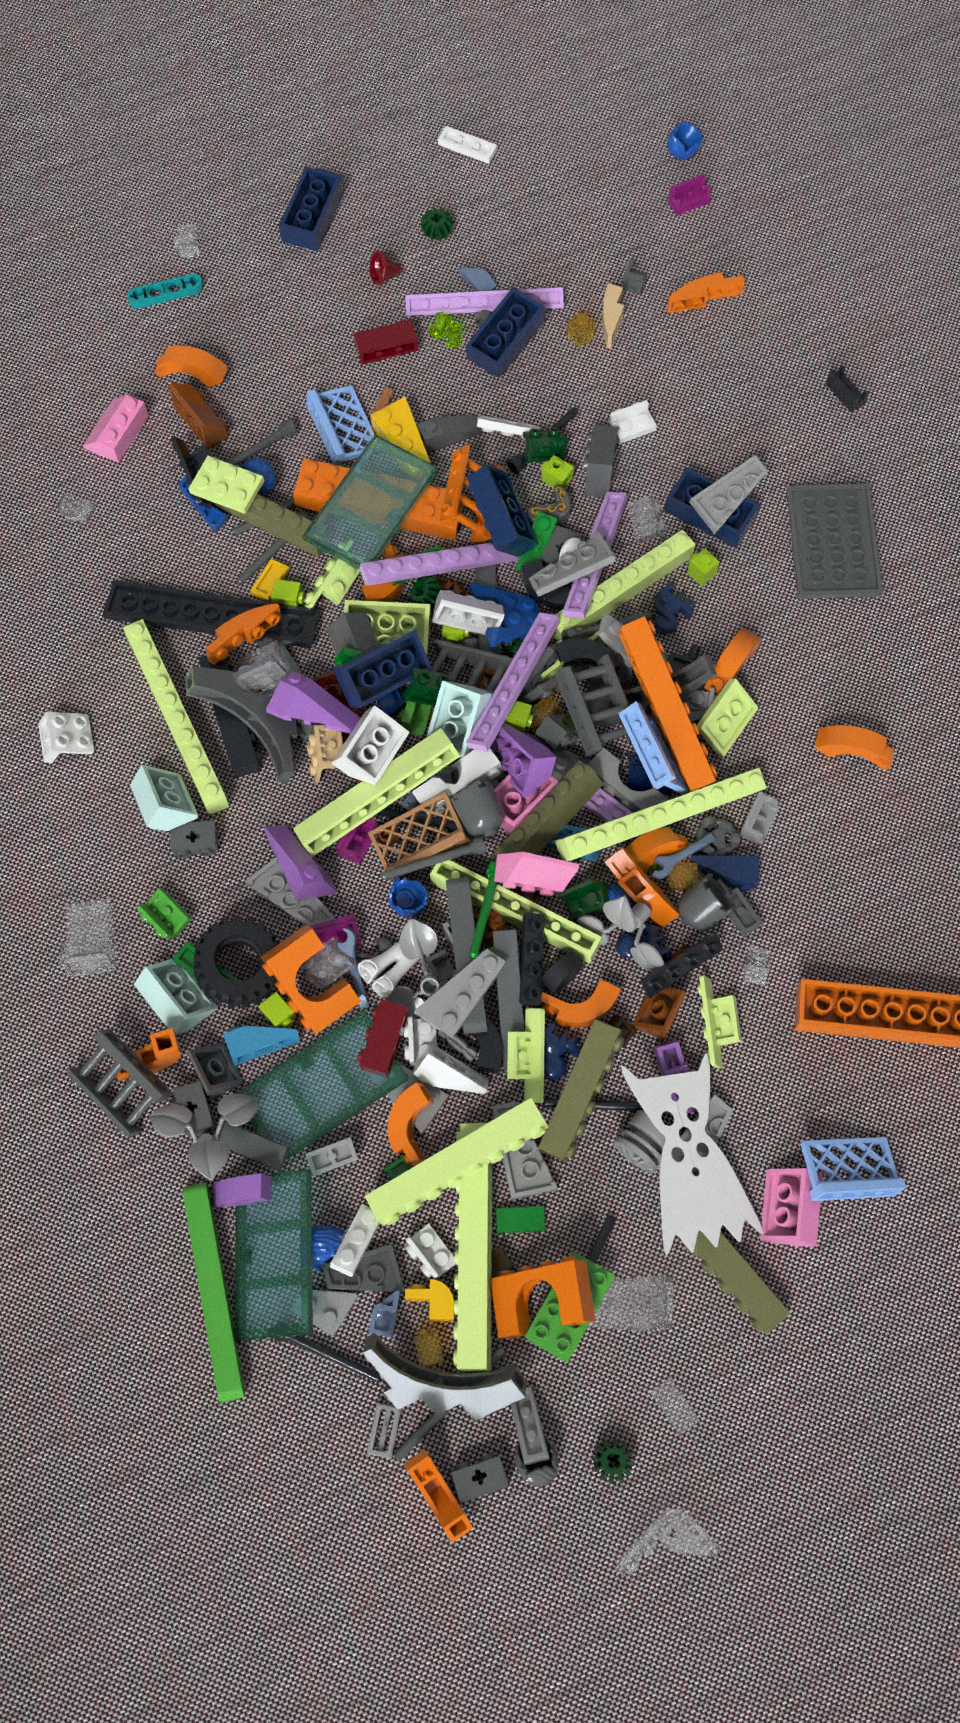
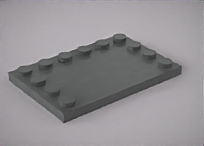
[786,483,883,599]

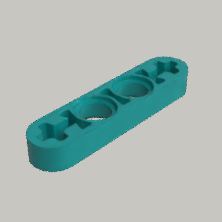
[127,274,203,308]

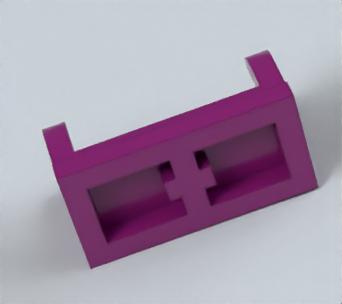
[668,174,711,216]
[336,818,379,865]
[309,914,361,959]

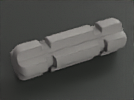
[438,1031,478,1062]

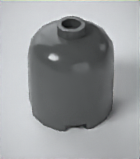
[450,781,505,838]
[678,873,737,930]

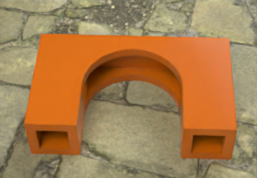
[261,925,361,1034]
[490,1256,596,1338]

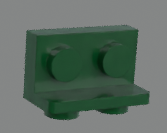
[522,428,567,463]
[403,668,452,706]
[558,877,609,922]

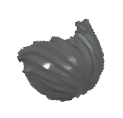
[514,1436,559,1486]

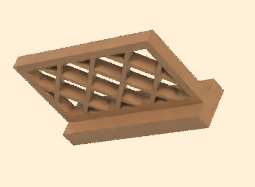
[368,792,471,881]

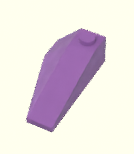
[266,672,360,733]
[491,722,556,798]
[264,825,337,900]

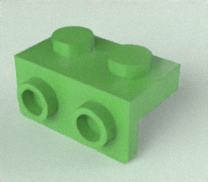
[399,701,432,736]
[136,888,192,939]

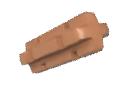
[370,386,394,420]

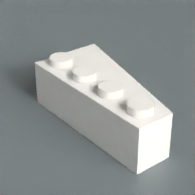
[412,748,505,817]

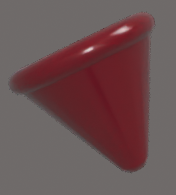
[369,250,403,285]

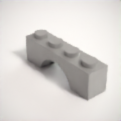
[587,747,669,812]

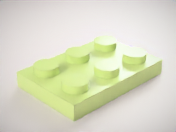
[189,456,264,514]
[696,678,758,757]

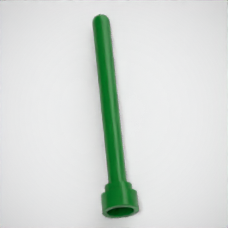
[469,861,498,958]

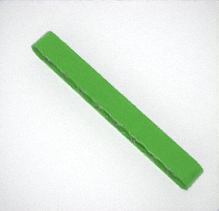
[182,1182,245,1403]

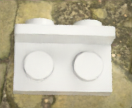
[609,400,657,444]
[404,1016,437,1067]
[405,1224,456,1280]

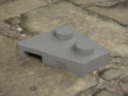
[292,1289,359,1337]

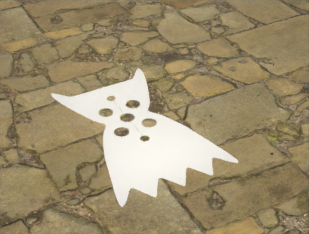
[621,1053,764,1255]

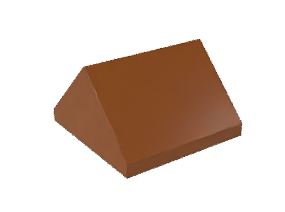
[632,988,686,1041]

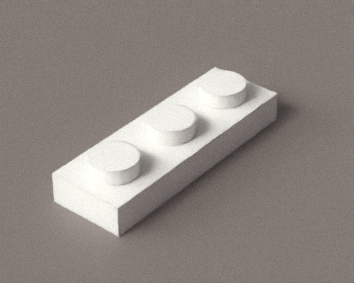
[438,126,497,164]
[477,415,540,439]
[330,1204,380,1277]

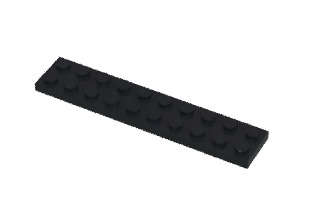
[103,580,320,648]

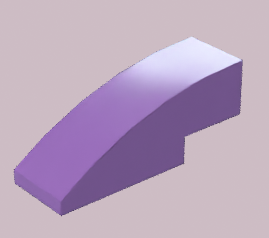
[653,1040,697,1113]
[212,1173,272,1208]

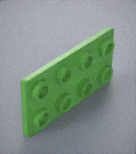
[525,1251,615,1363]

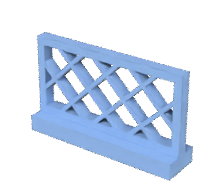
[306,385,381,466]
[618,702,689,794]
[800,1137,906,1201]

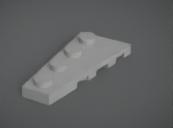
[689,455,768,535]
[529,531,616,597]
[598,614,668,667]
[245,857,336,926]
[414,949,506,1039]
[359,1059,449,1135]
[656,1094,733,1176]
[492,1101,558,1200]

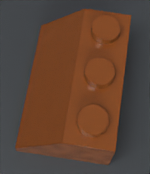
[168,383,228,449]

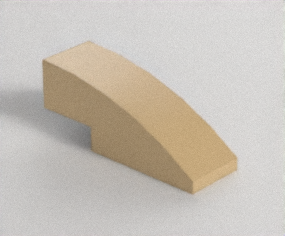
[602,283,624,349]

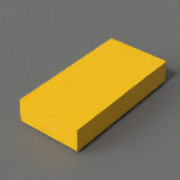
[250,558,290,602]

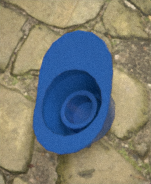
[377,689,404,717]

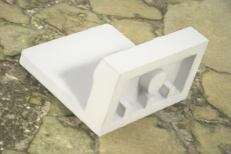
[38,712,94,763]

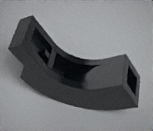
[520,561,571,610]
[555,638,622,686]
[460,1017,502,1075]

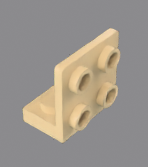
[307,725,343,783]

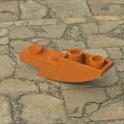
[667,272,745,313]
[205,603,281,665]
[605,847,680,928]

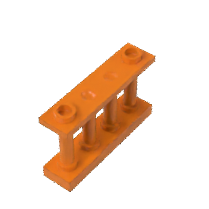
[439,444,504,545]

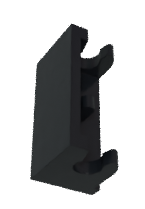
[826,366,868,413]

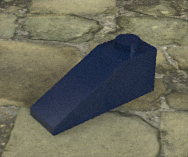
[688,855,760,891]

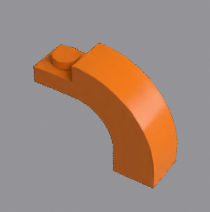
[154,345,228,387]
[361,539,406,602]
[704,628,763,696]
[814,725,894,770]
[625,827,690,874]
[539,979,621,1028]
[113,1028,181,1081]
[388,1082,435,1167]
[404,1449,473,1543]

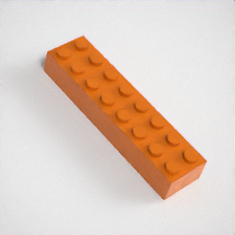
[293,458,465,541]
[617,616,717,793]
[794,979,960,1048]

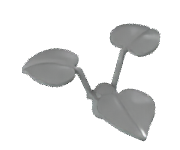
[577,896,664,972]
[386,919,489,1023]
[149,1094,258,1181]

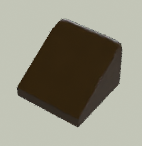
[607,1015,637,1048]

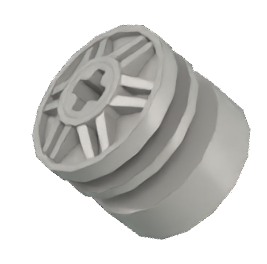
[613,1110,666,1174]

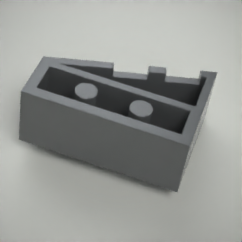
[583,424,618,498]

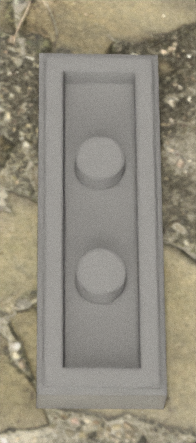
[510,1386,549,1465]

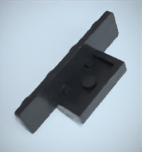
[171,436,212,509]
[519,912,544,1006]
[641,932,723,998]

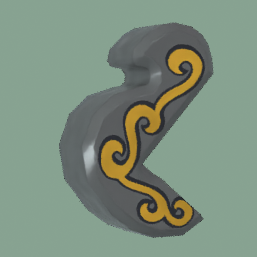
[526,485,571,528]

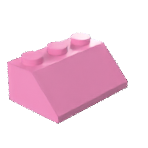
[83,394,148,463]
[494,774,558,834]
[494,852,579,896]
[760,1168,823,1247]

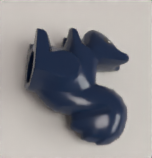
[654,583,693,634]
[616,922,671,960]
[544,1022,580,1080]

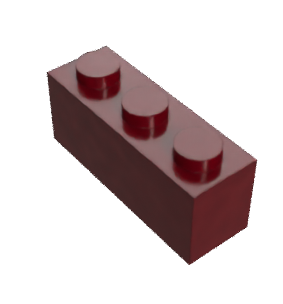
[354,320,418,365]
[357,999,410,1078]

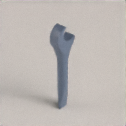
[652,833,716,879]
[336,928,369,1009]

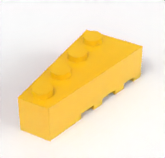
[371,397,432,483]

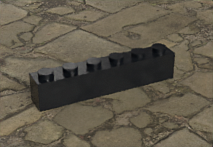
[198,655,262,778]

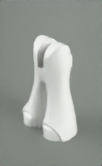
[358,940,420,998]

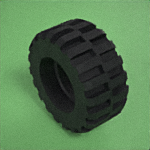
[194,917,279,1009]

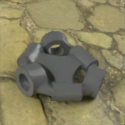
[696,816,740,856]

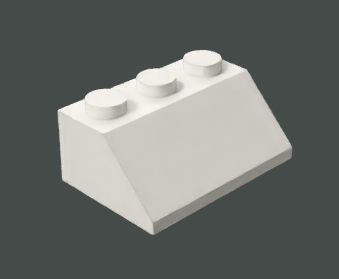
[432,590,504,635]
[332,705,409,785]

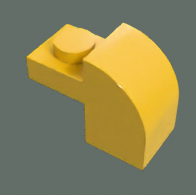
[405,1279,454,1322]

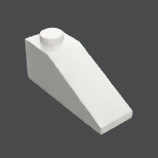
[413,1043,489,1094]

